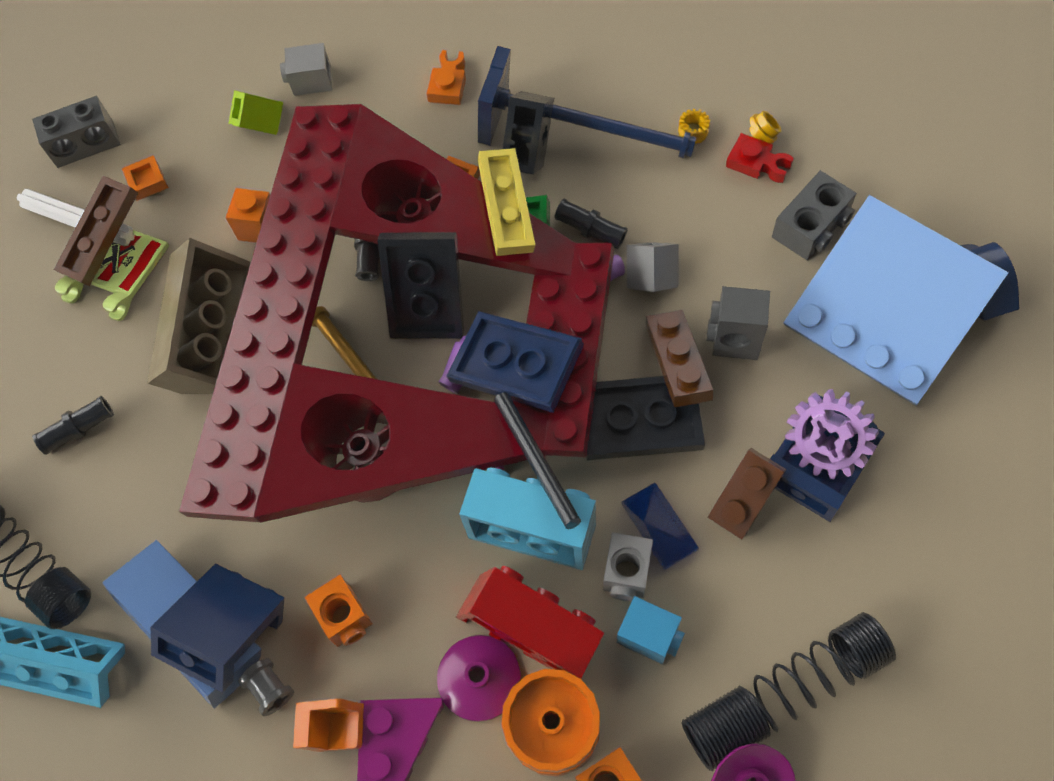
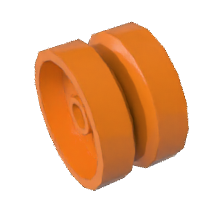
[501,669,600,776]

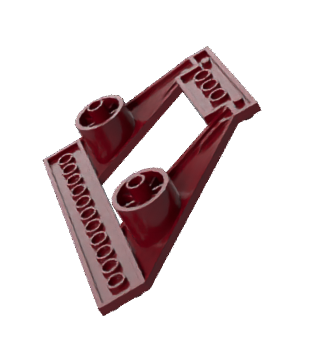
[179,104,614,523]

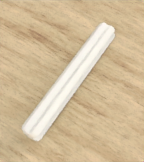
[17,189,135,246]

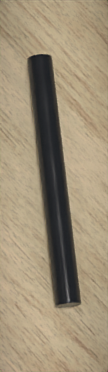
[494,392,581,529]

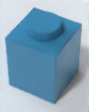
[616,596,685,665]

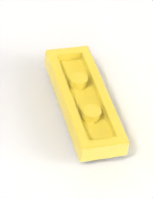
[478,148,535,256]

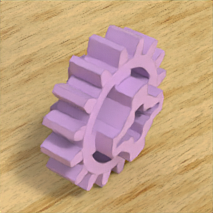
[785,389,879,479]

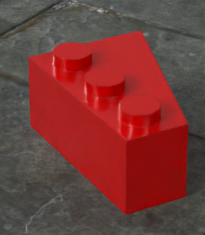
[455,566,605,679]

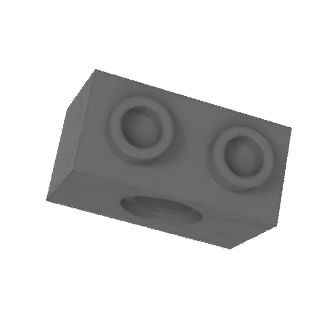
[706,286,770,360]

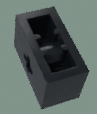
[503,91,555,175]

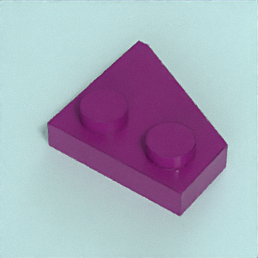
[357,698,444,781]

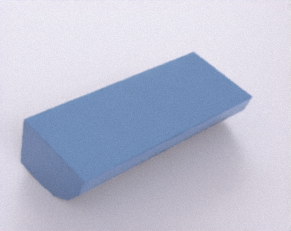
[102,540,261,709]

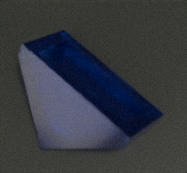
[621,482,699,570]

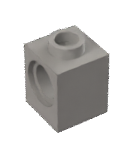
[603,532,653,601]

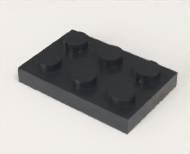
[377,232,464,339]
[586,376,705,461]

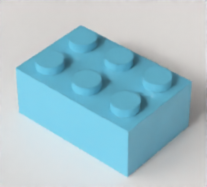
[459,467,596,570]

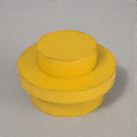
[749,111,782,144]

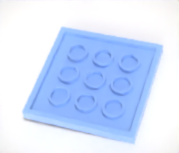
[783,195,1008,406]

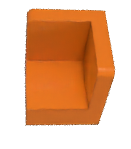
[293,699,364,752]

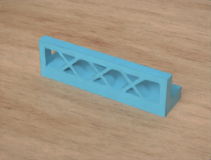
[0,617,125,708]

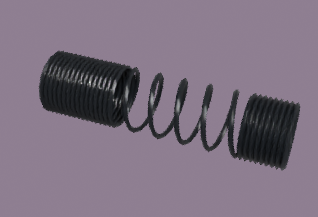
[0,505,92,629]
[681,612,896,772]

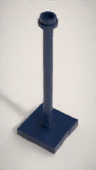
[478,46,696,158]

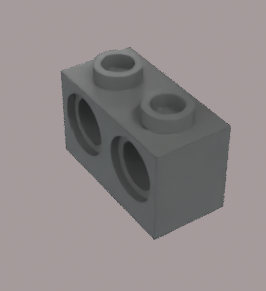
[32,95,121,168]
[772,170,857,260]

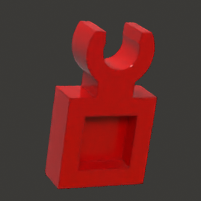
[726,133,794,183]

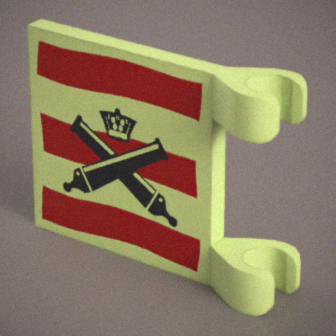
[55,230,169,321]

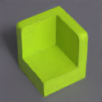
[228,90,283,135]

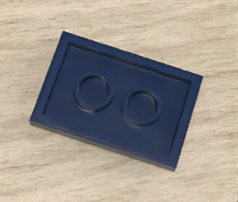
[446,311,584,413]

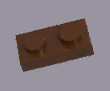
[707,448,787,540]

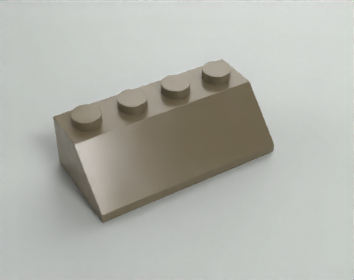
[147,238,251,394]

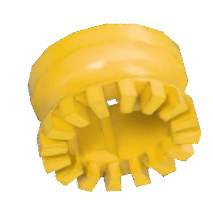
[678,108,710,144]

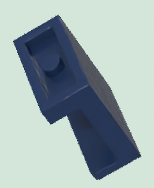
[770,395,885,522]
[150,563,285,693]

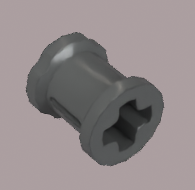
[238,658,294,717]

